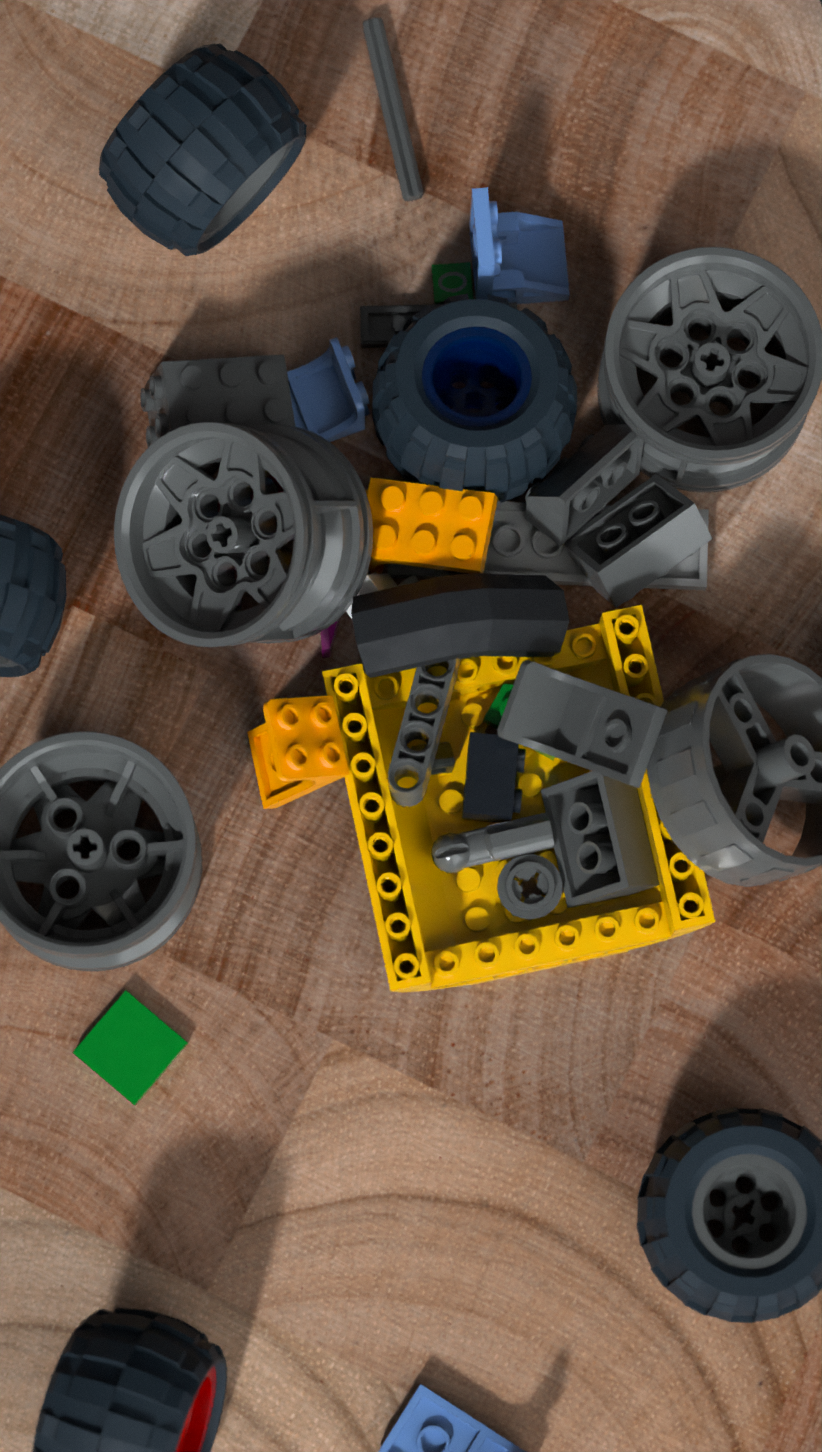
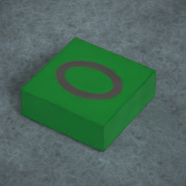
[431,262,474,304]

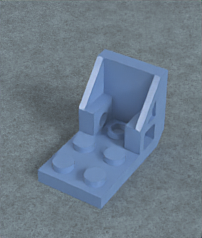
[469,187,570,304]

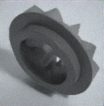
[497,854,563,920]

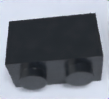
[462,732,526,823]

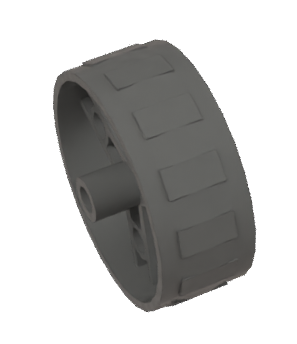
[647,654,822,887]

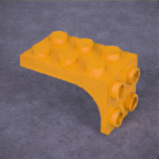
[365,477,498,574]
[247,695,350,809]

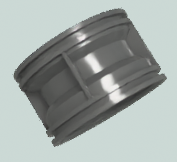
[597,247,822,493]
[114,422,373,647]

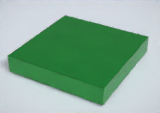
[72,990,188,1106]

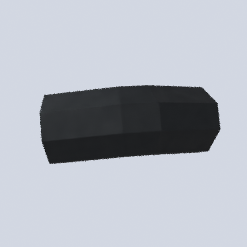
[351,573,569,678]

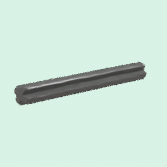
[363,17,423,202]

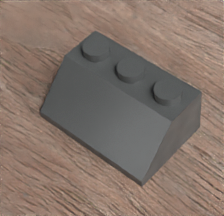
[525,424,644,546]
[562,474,712,608]
[541,771,659,908]

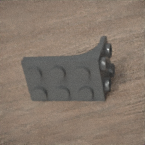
[140,354,296,447]
[497,660,668,788]

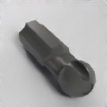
[431,812,555,873]

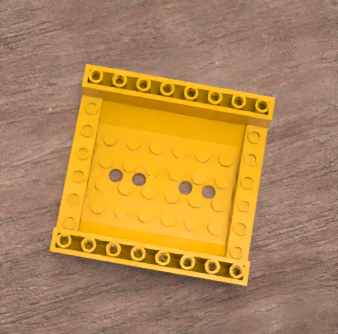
[322,605,715,992]

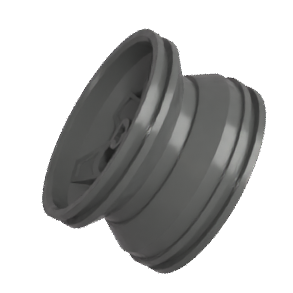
[0,732,203,972]

